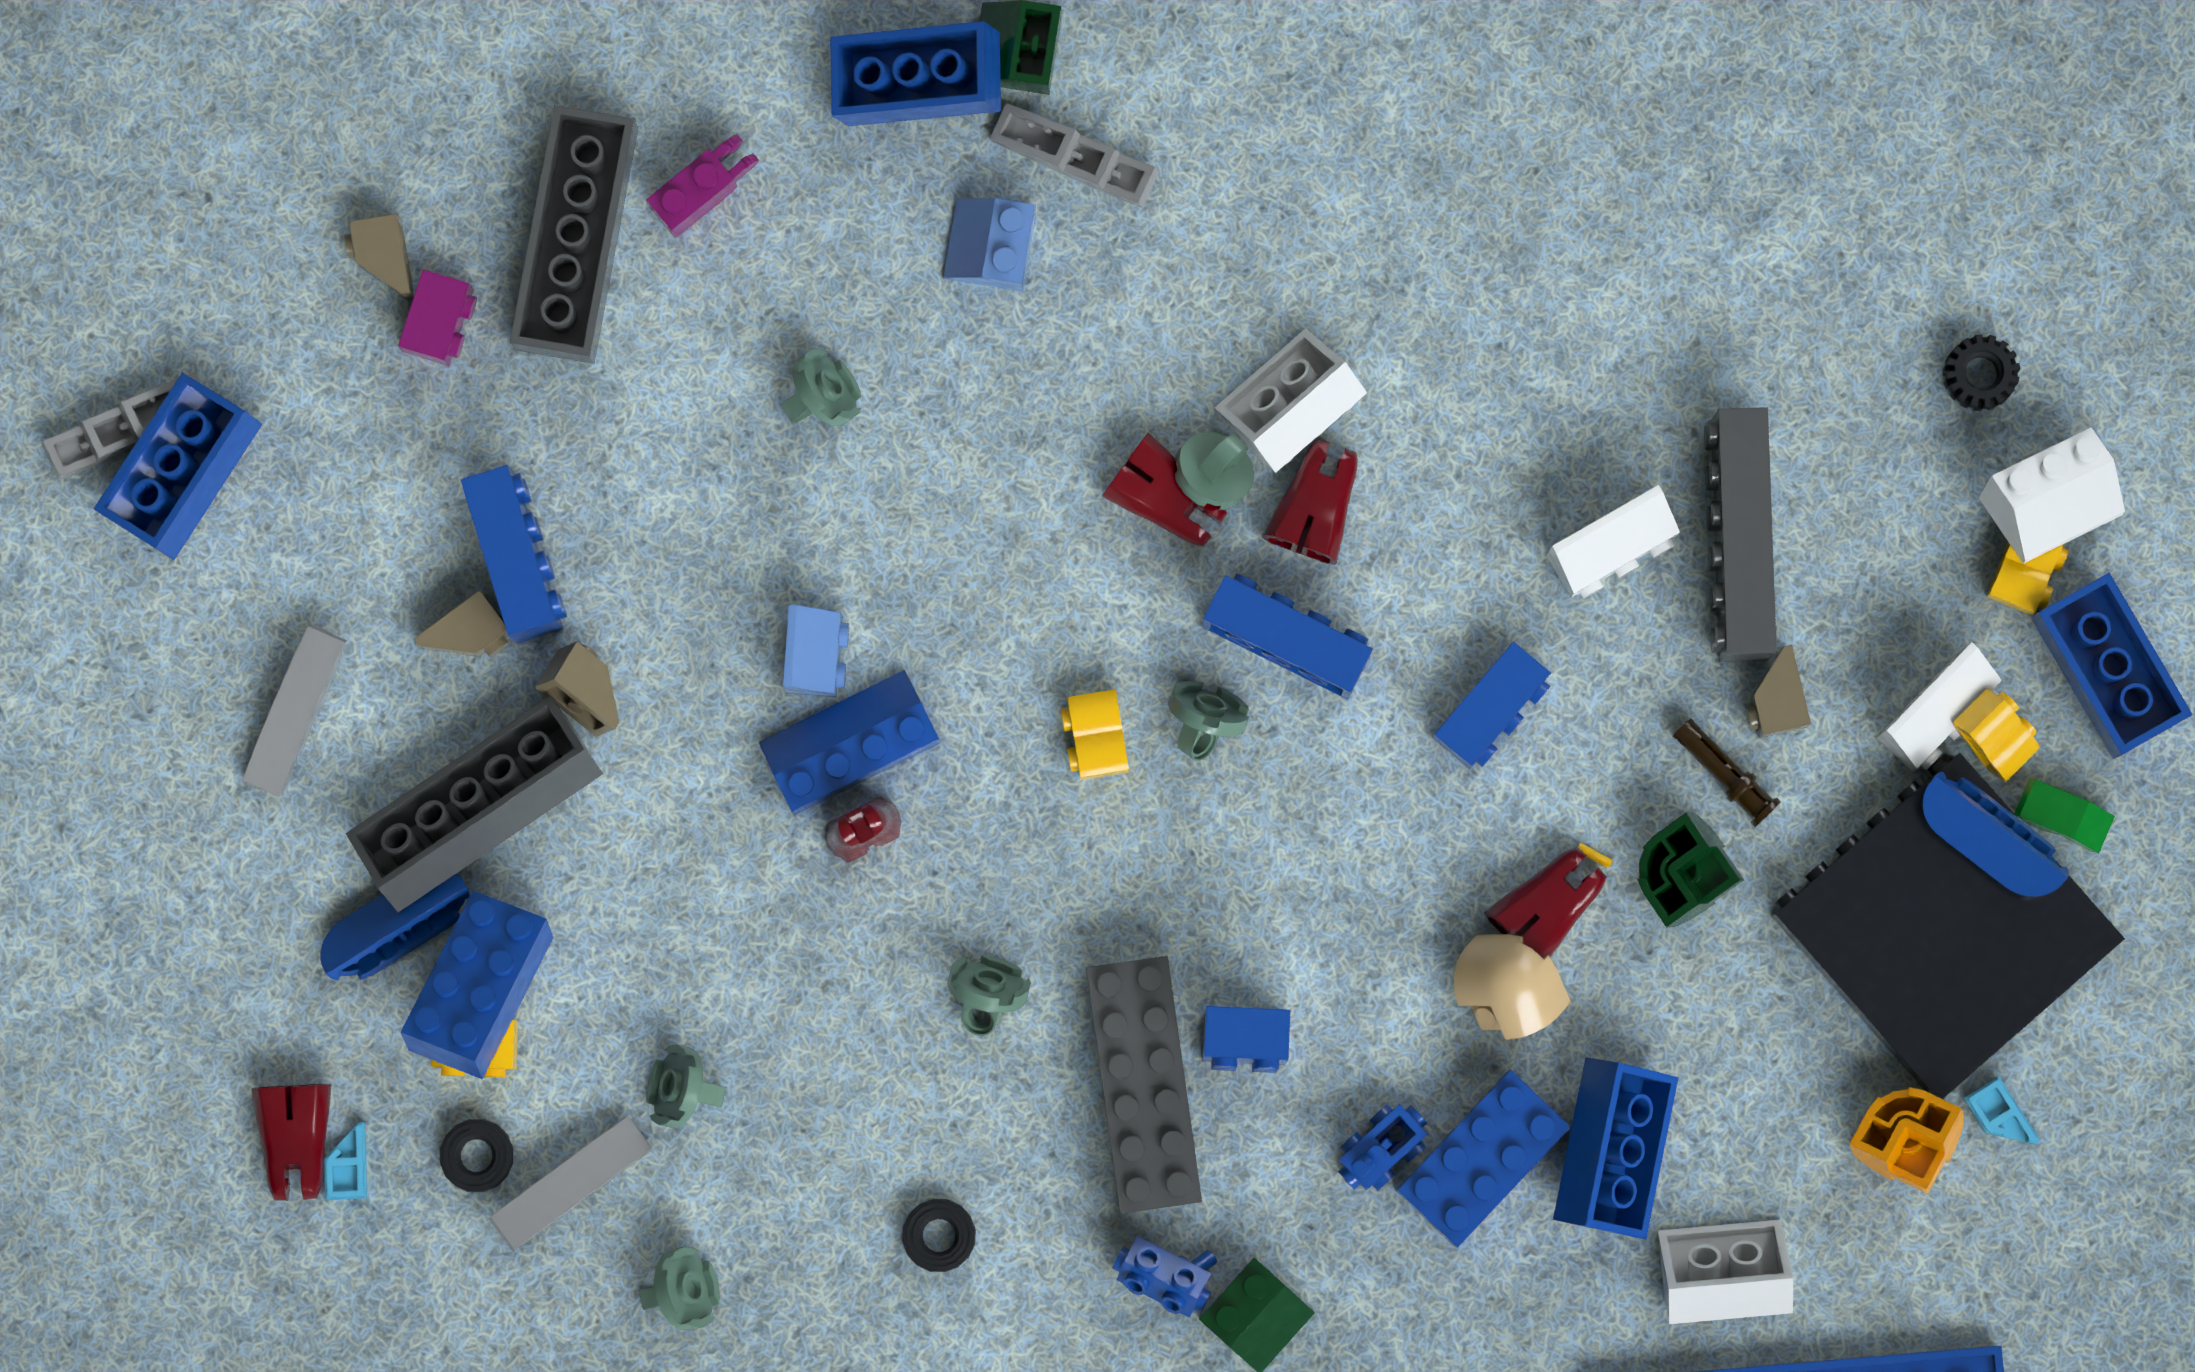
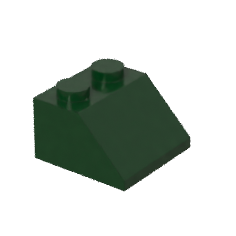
[1199,1257,1315,1372]

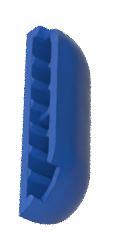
[1923,772,2069,896]
[320,873,470,980]

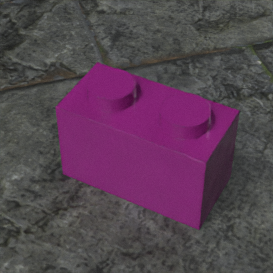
[398,269,477,366]

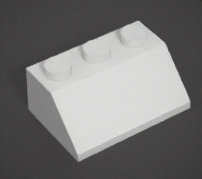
[1214,328,1367,473]
[1979,427,2125,564]
[1547,485,1680,599]
[1876,642,2002,772]
[1658,1219,1793,1324]

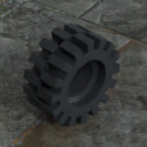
[1943,334,2020,411]

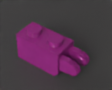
[646,134,759,239]

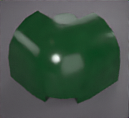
[1637,812,1744,928]

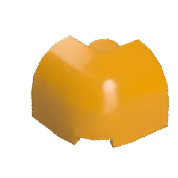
[1849,1087,1964,1194]

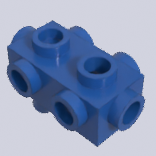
[1338,1104,1428,1191]
[1112,1236,1217,1318]

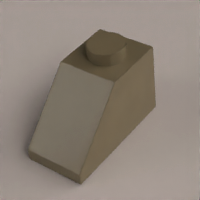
[344,213,414,300]
[414,590,509,657]
[534,642,619,737]
[1745,645,1811,739]

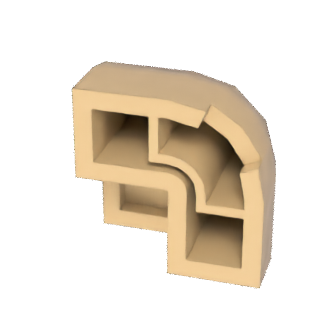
[1454,934,1571,1040]

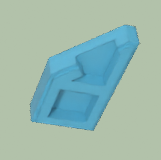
[324,1122,368,1200]

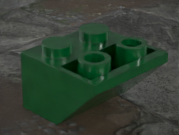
[979,0,1062,95]

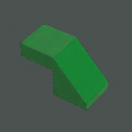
[2014,777,2115,854]

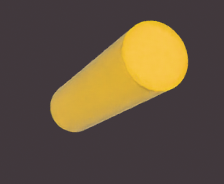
[1578,842,1613,868]

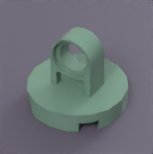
[781,348,861,426]
[1174,432,1254,510]
[1168,681,1249,761]
[947,955,1031,1036]
[646,1044,726,1128]
[638,1247,720,1331]

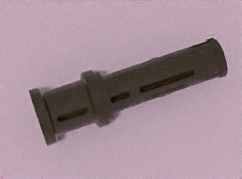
[1673,718,1781,827]

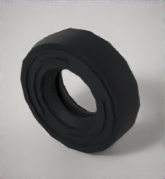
[440,1119,513,1192]
[902,1199,976,1272]

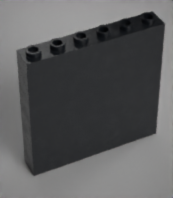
[1771,753,2125,1099]

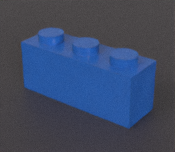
[1433,641,1551,769]

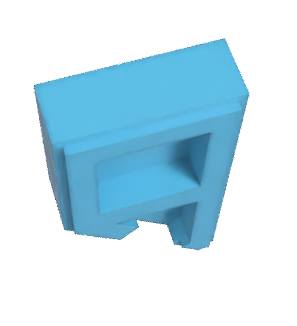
[1963,1076,2040,1144]

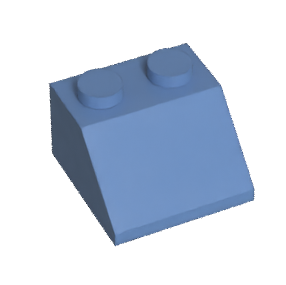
[943,198,1036,292]
[783,604,849,697]

